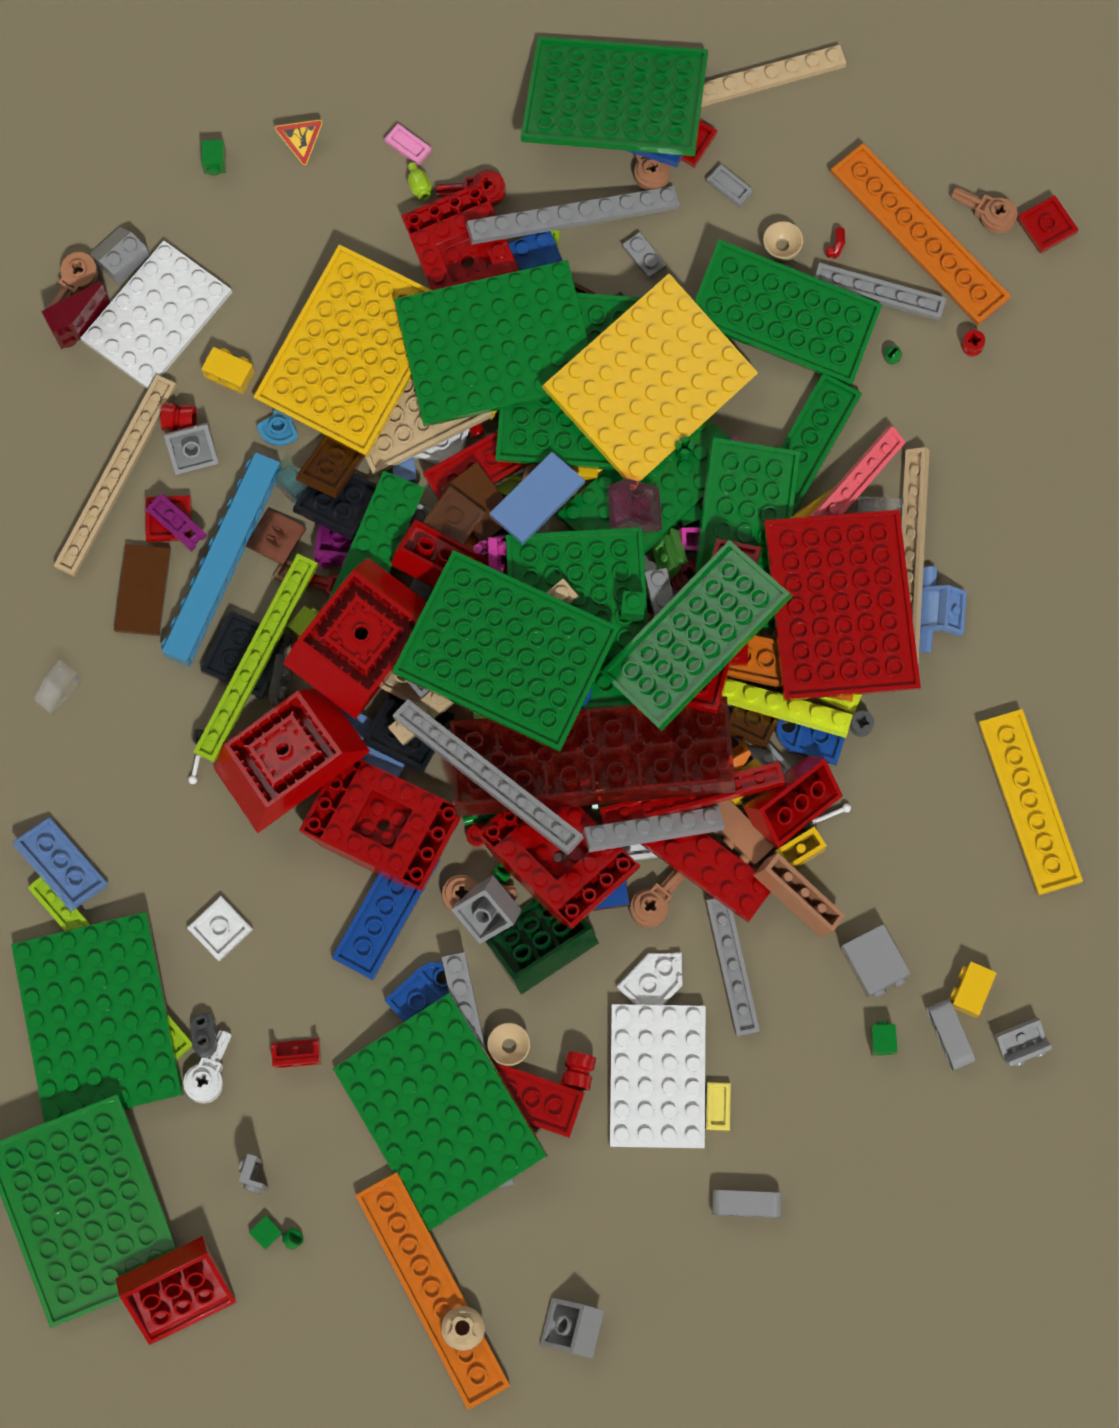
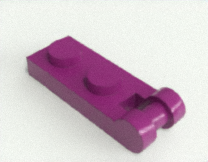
[146,493,207,552]

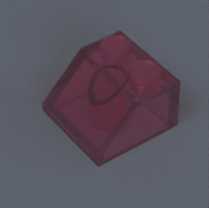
[608,478,662,533]

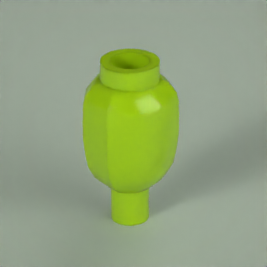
[407,162,432,201]

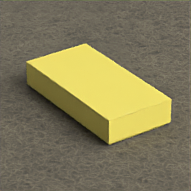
[706,1082,731,1131]

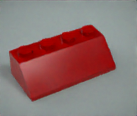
[391,519,489,587]
[743,755,843,848]

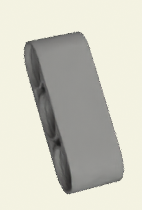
[926,999,975,1071]
[712,1190,782,1218]

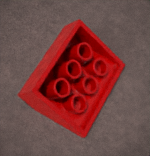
[115,1236,236,1345]

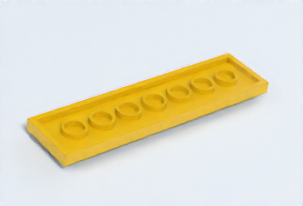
[978,709,1083,896]

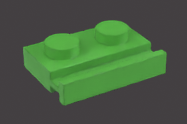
[652,528,688,580]

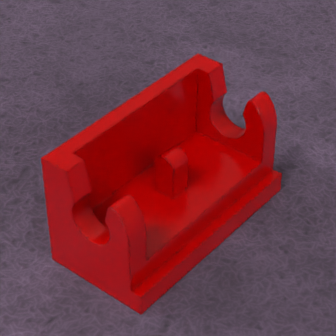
[271,1038,321,1069]

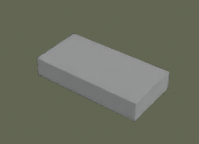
[706,164,754,208]

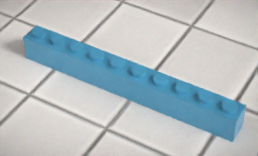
[161,452,282,667]

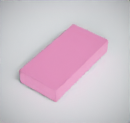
[384,123,432,166]

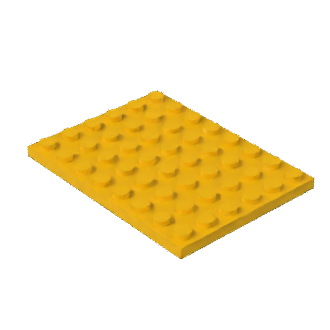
[253,244,432,457]
[542,274,758,488]

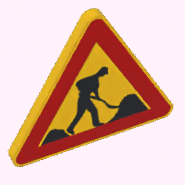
[275,120,323,165]

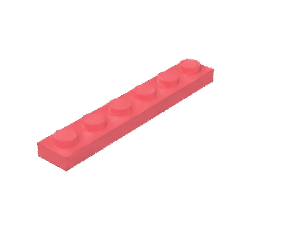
[809,426,906,517]

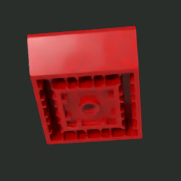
[401,182,519,290]
[283,558,427,720]
[214,689,371,833]
[299,759,465,891]
[477,773,640,929]

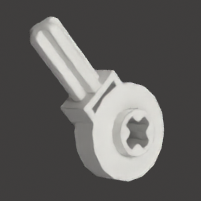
[183,1030,232,1104]

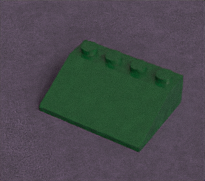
[485,899,599,995]

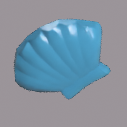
[257,410,298,446]

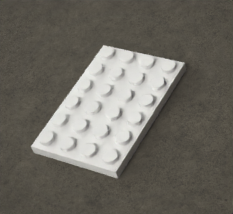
[81,240,232,390]
[610,1004,706,1148]

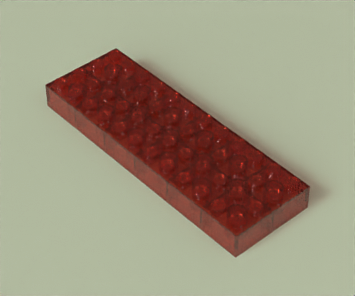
[450,696,736,817]

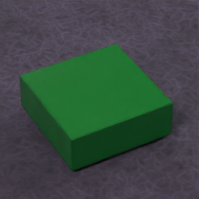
[248,1216,283,1250]

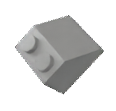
[89,227,150,285]
[451,876,522,944]
[540,1298,604,1359]

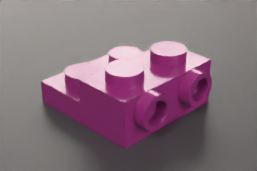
[314,525,355,569]

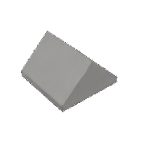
[164,423,219,475]

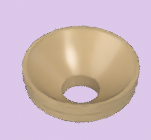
[763,221,803,261]
[487,1023,530,1066]
[441,1306,485,1351]

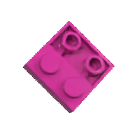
[473,534,508,575]

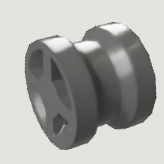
[850,711,874,737]

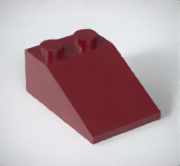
[41,281,110,349]

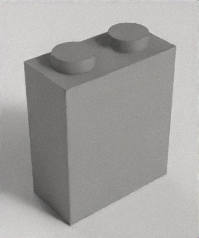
[841,924,911,999]

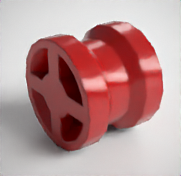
[961,330,985,357]

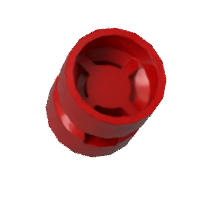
[161,402,197,432]
[560,1051,596,1091]

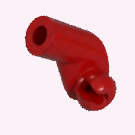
[826,227,846,259]

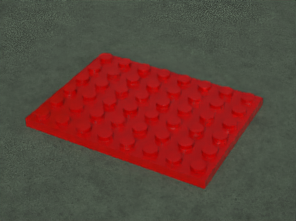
[764,510,921,701]

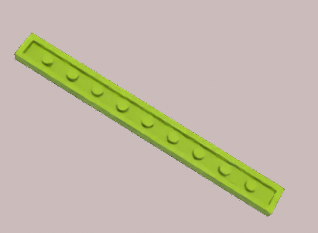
[193,553,318,764]
[28,877,192,1061]

